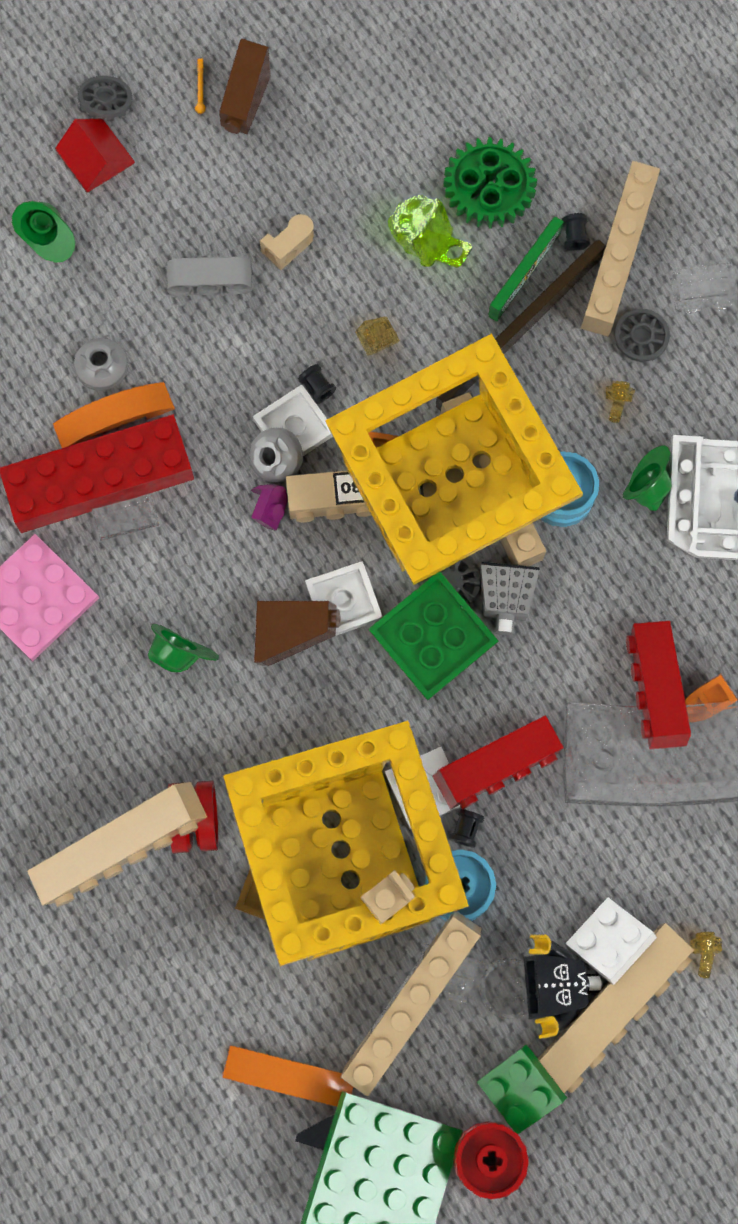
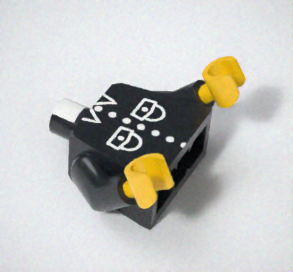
[523,934,601,1039]

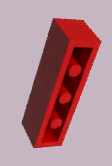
[626,621,691,749]
[432,715,564,810]

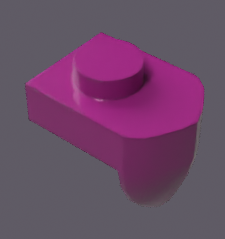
[251,484,288,531]

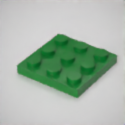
[368,572,499,701]

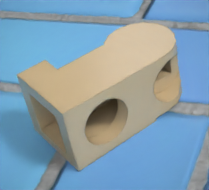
[260,214,314,270]

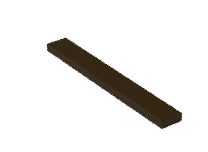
[436,239,606,411]

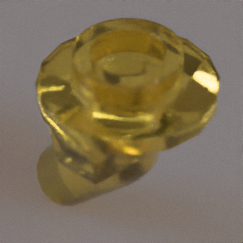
[606,381,635,423]
[690,932,722,978]

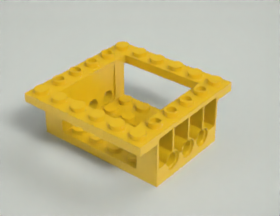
[325,333,583,585]
[223,720,469,966]

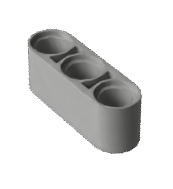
[167,257,252,296]

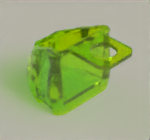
[388,195,472,268]

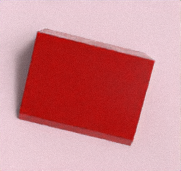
[55,119,135,193]

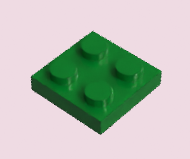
[477,1044,567,1135]

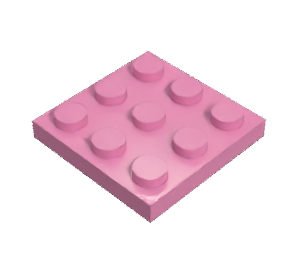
[0,534,99,662]

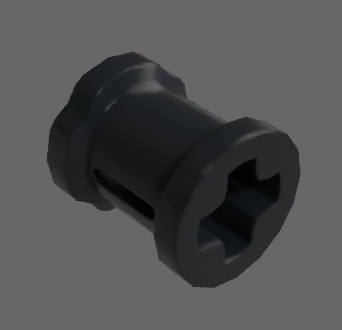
[561,213,590,251]
[298,364,336,404]
[448,808,484,848]

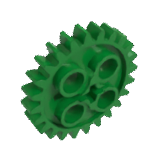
[443,137,537,229]

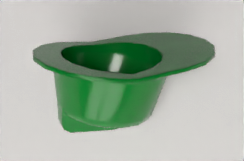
[12,201,75,263]
[623,445,672,511]
[148,624,219,672]

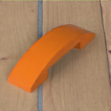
[53,382,175,448]
[222,1045,353,1107]

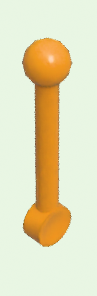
[195,58,206,114]

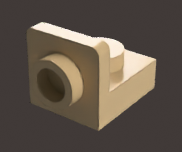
[361,870,415,924]

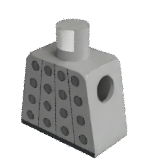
[479,562,540,636]

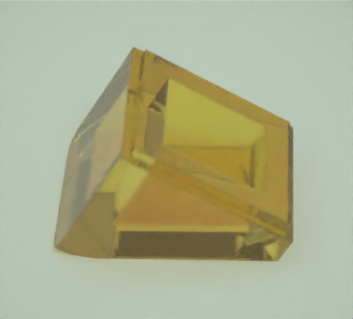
[355,316,400,356]

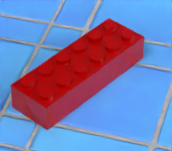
[0,414,194,533]

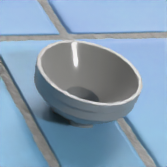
[74,338,128,391]
[250,428,303,482]

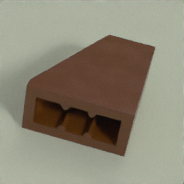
[219,38,271,135]
[254,601,341,666]

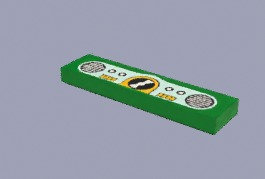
[488,216,564,322]

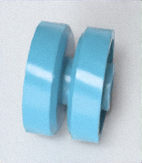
[540,451,599,527]
[424,849,496,921]

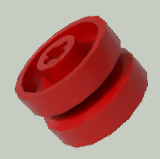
[168,780,219,854]
[453,1121,529,1200]

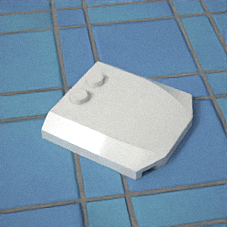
[666,435,738,560]

